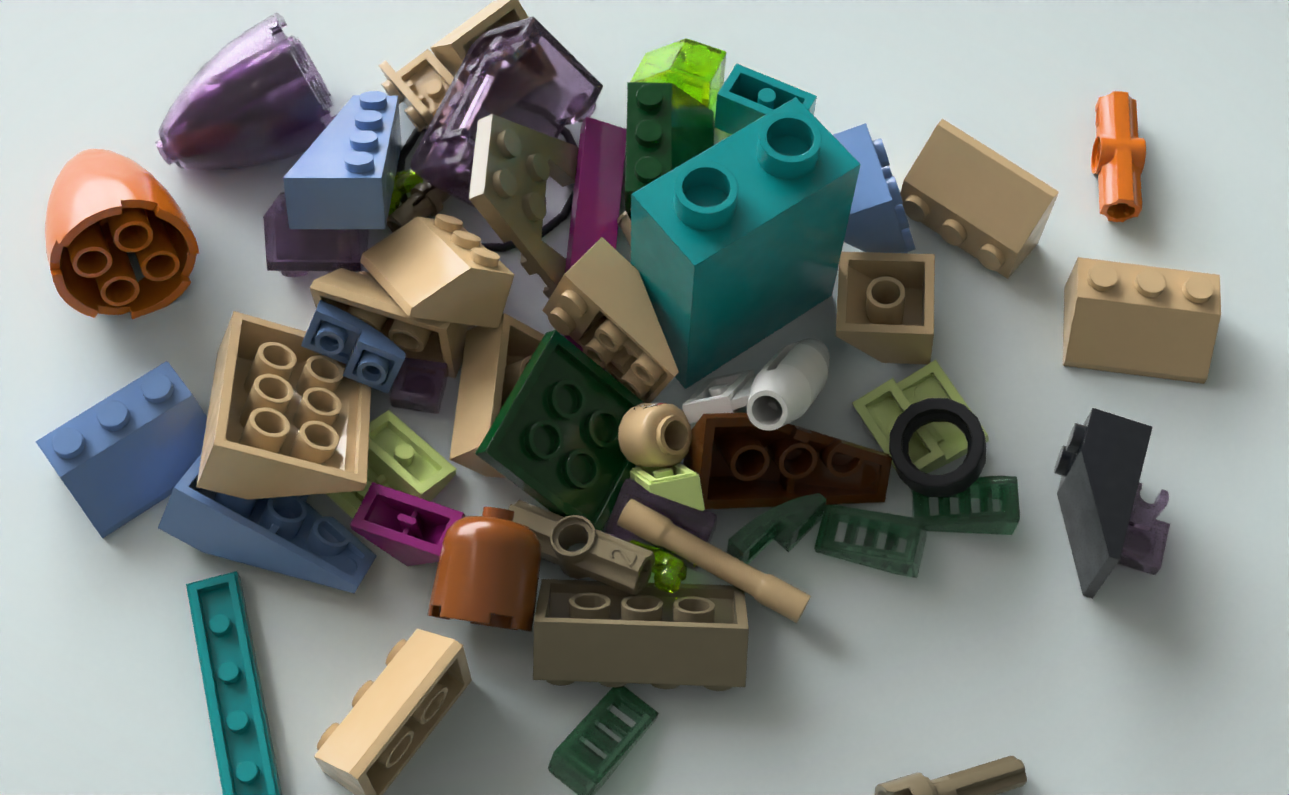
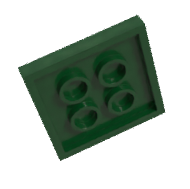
[475,330,644,531]

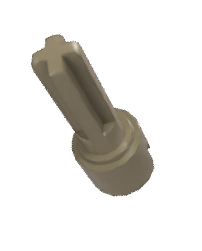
[875,756,1027,795]

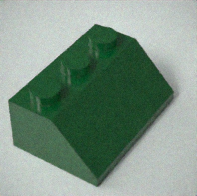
[625,82,714,220]

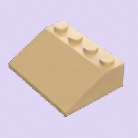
[196,311,371,500]

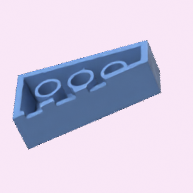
[283,91,402,229]

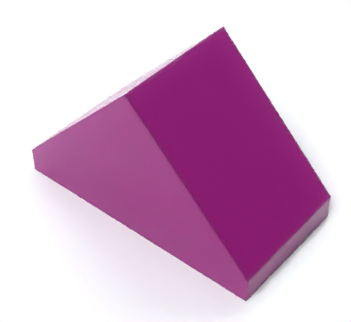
[350,482,465,566]

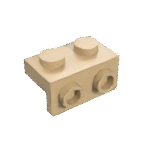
[379,49,480,141]

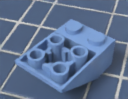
[833,123,916,253]

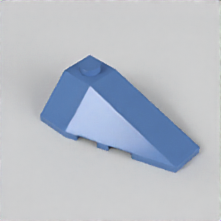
[158,453,377,594]

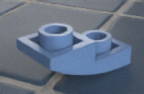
[301,300,406,394]

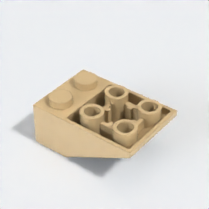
[542,237,679,403]

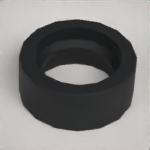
[889,398,986,497]

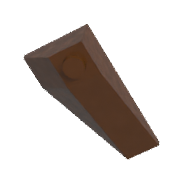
[683,413,892,510]

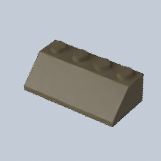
[533,579,749,691]

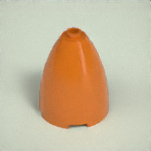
[45,149,199,319]

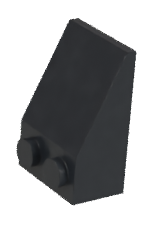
[1054,408,1152,599]

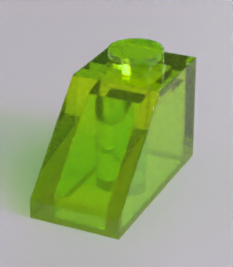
[630,38,727,109]

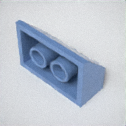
[35,361,207,539]

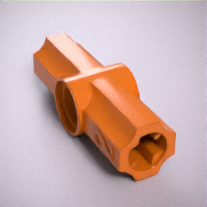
[1091,91,1146,222]

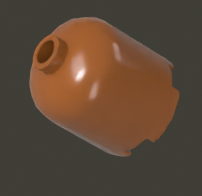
[427,507,541,632]

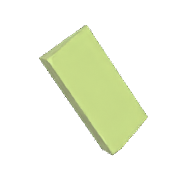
[630,463,705,511]

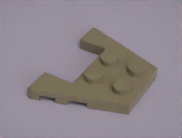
[469,114,578,299]

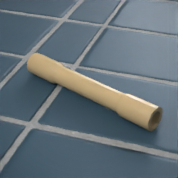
[617,498,811,623]

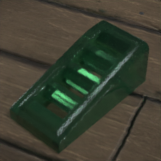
[911,476,1020,535]
[814,504,927,578]
[548,686,659,795]

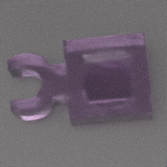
[1117,482,1170,575]

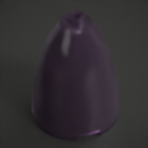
[155,12,336,171]

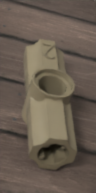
[508,500,655,596]

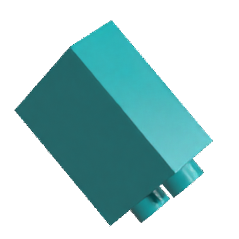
[631,97,861,389]

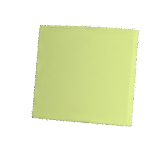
[852,360,989,483]
[326,410,457,519]

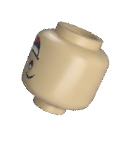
[618,403,692,468]

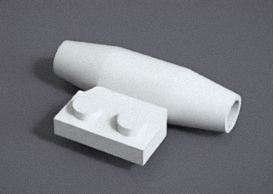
[682,338,830,431]

